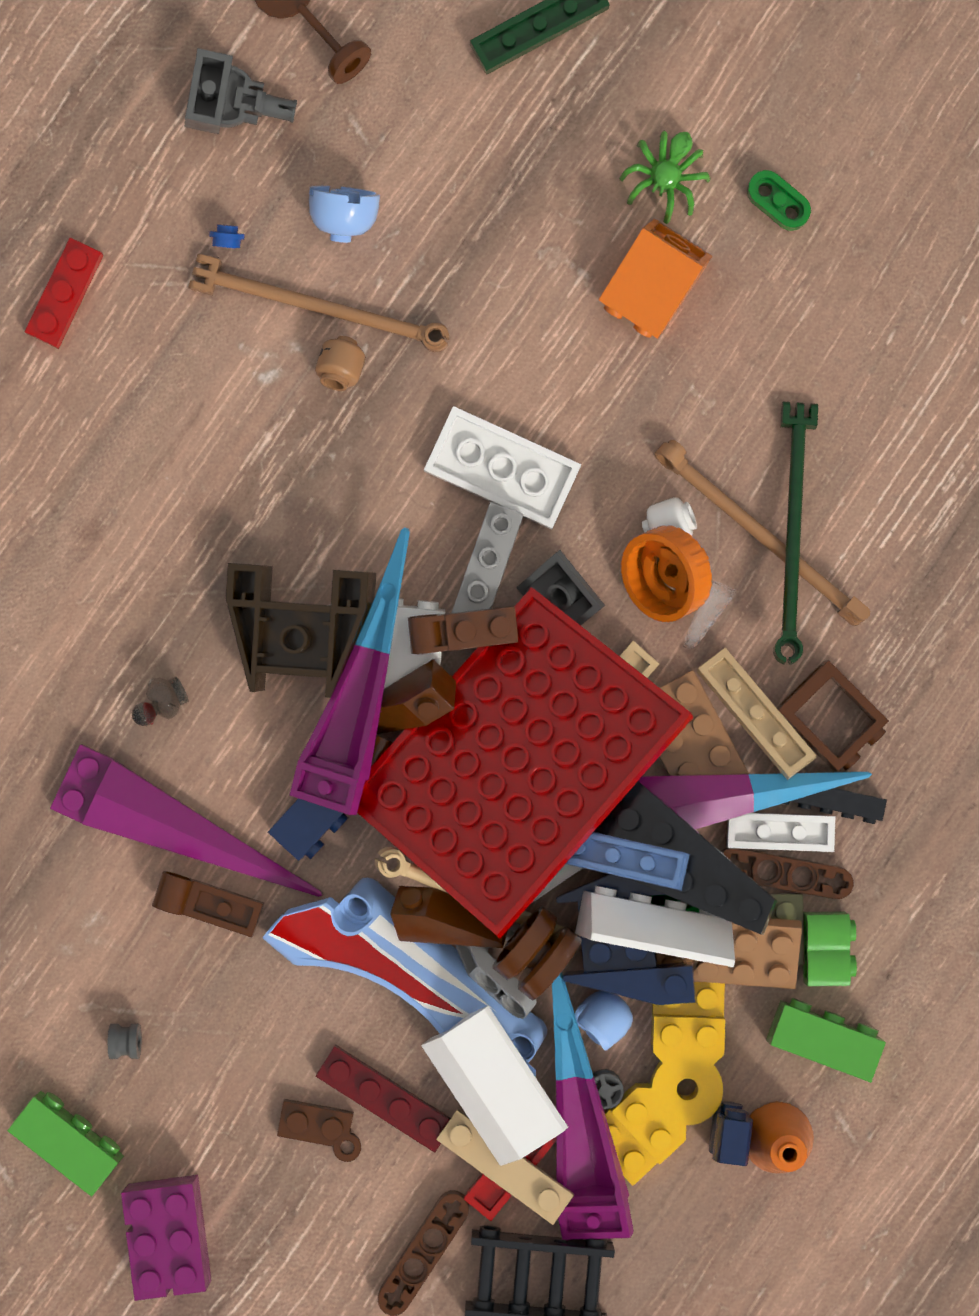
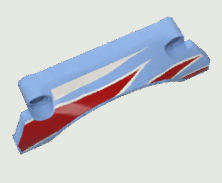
[262,877,547,1077]

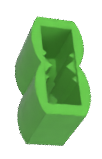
[802,911,857,986]

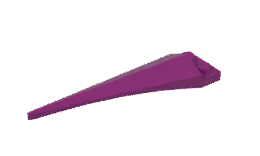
[50,744,323,897]

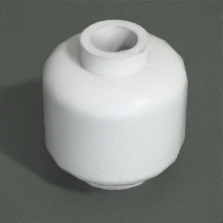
[642,497,697,535]

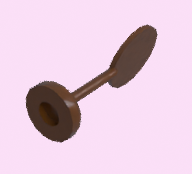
[255,0,371,84]

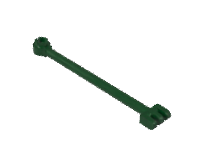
[773,401,818,665]

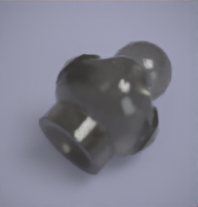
[132,677,189,726]

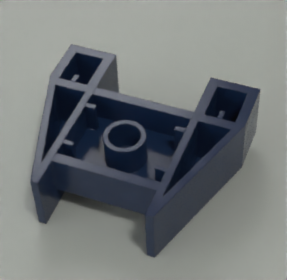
[556,874,696,1005]

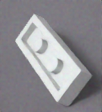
[726,813,835,852]

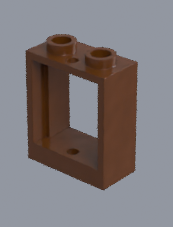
[776,660,889,771]

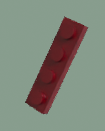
[315,1044,451,1153]

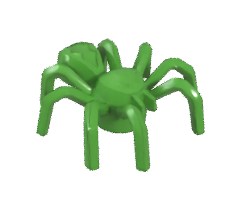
[619,130,711,224]

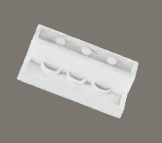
[421,1006,568,1166]

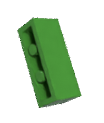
[766,998,886,1083]
[7,1091,124,1197]

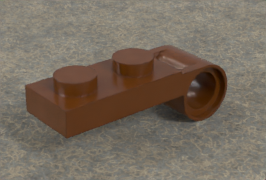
[408,606,518,654]
[152,871,264,938]

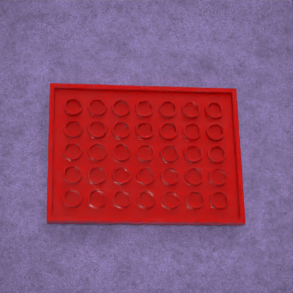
[357,587,693,939]

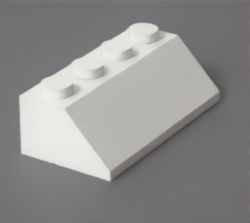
[575,886,735,967]

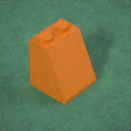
[599,218,713,339]

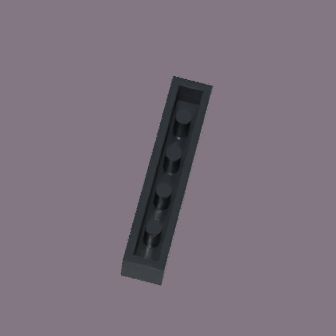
[782,788,887,824]

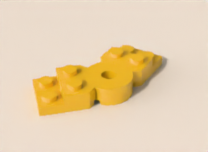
[604,982,725,1186]

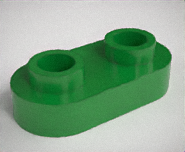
[747,170,811,231]

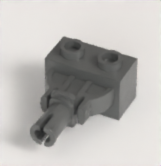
[184,48,297,134]

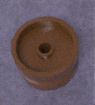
[492,906,582,1001]

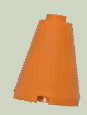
[749,1101,814,1174]

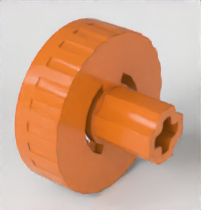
[621,525,712,622]

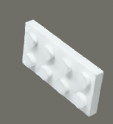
[424,406,581,530]

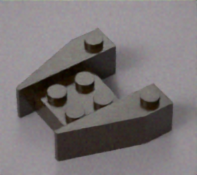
[226,563,376,698]

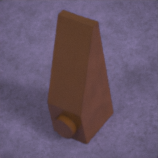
[377,659,456,734]
[390,886,508,948]

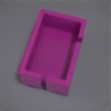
[121,1175,211,1301]

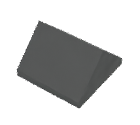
[516,550,605,625]

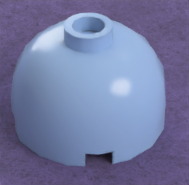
[309,185,380,243]

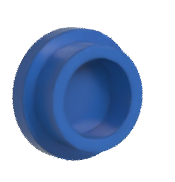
[209,224,245,248]

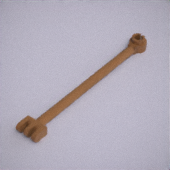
[188,254,450,353]
[654,440,870,626]

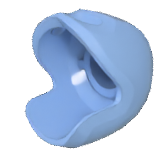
[575,990,633,1051]

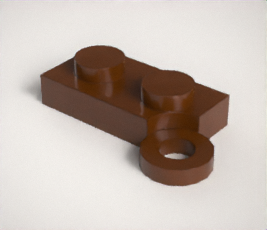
[277,1099,361,1162]

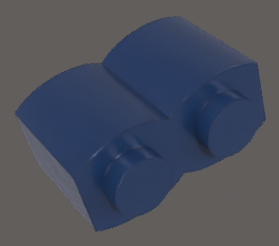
[709,1102,753,1166]

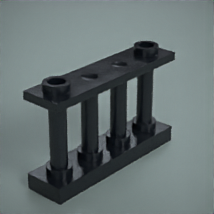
[465,1225,615,1316]

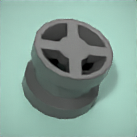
[107,1023,142,1059]
[593,1069,624,1109]

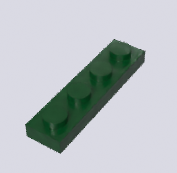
[470,0,610,75]

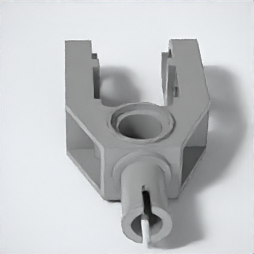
[455,922,567,1019]

